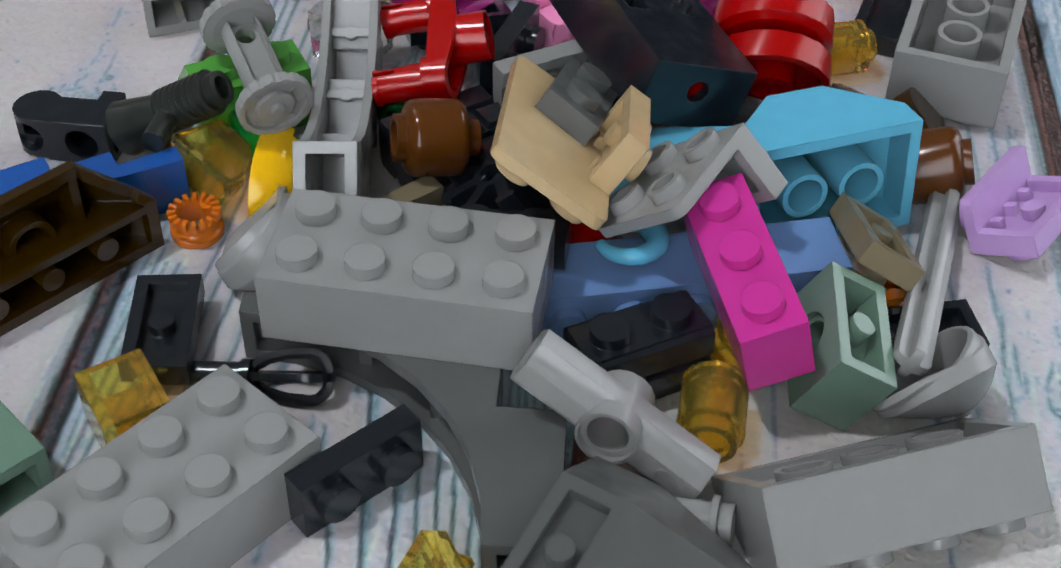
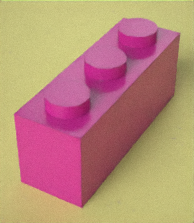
[684,172,816,392]

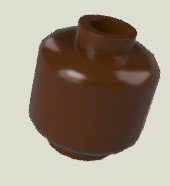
[389,98,481,177]
[912,126,975,205]

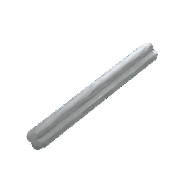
[893,188,960,378]

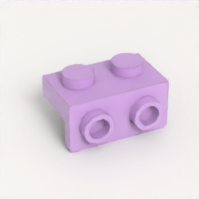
[959,146,1061,261]

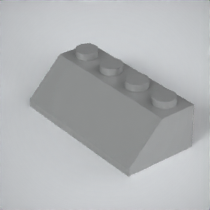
[711,418,1053,568]

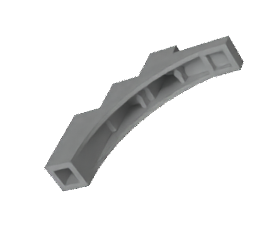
[292,0,383,197]

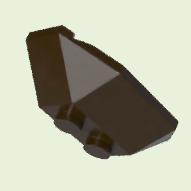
[0,161,165,337]

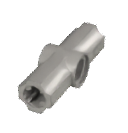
[510,329,721,499]

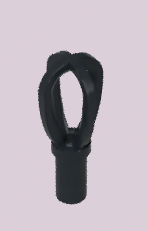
[190,347,336,406]

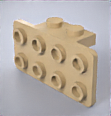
[490,55,653,230]

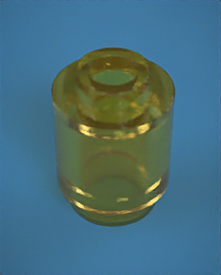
[829,20,877,76]
[676,360,749,464]

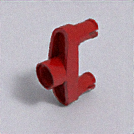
[371,0,495,107]

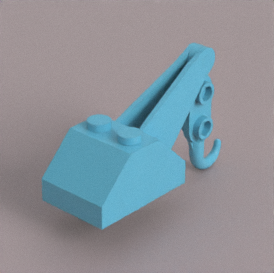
[595,86,924,266]

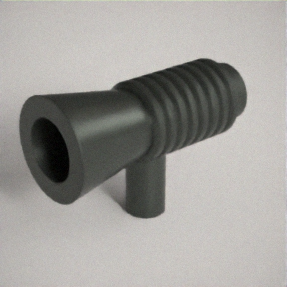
[105,69,234,155]

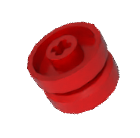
[712,0,835,100]

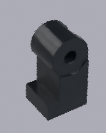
[12,90,126,163]

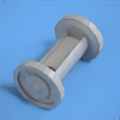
[199,0,315,135]

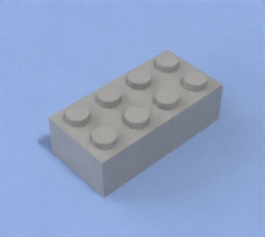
[885,0,1027,129]
[253,188,555,370]
[0,364,321,568]

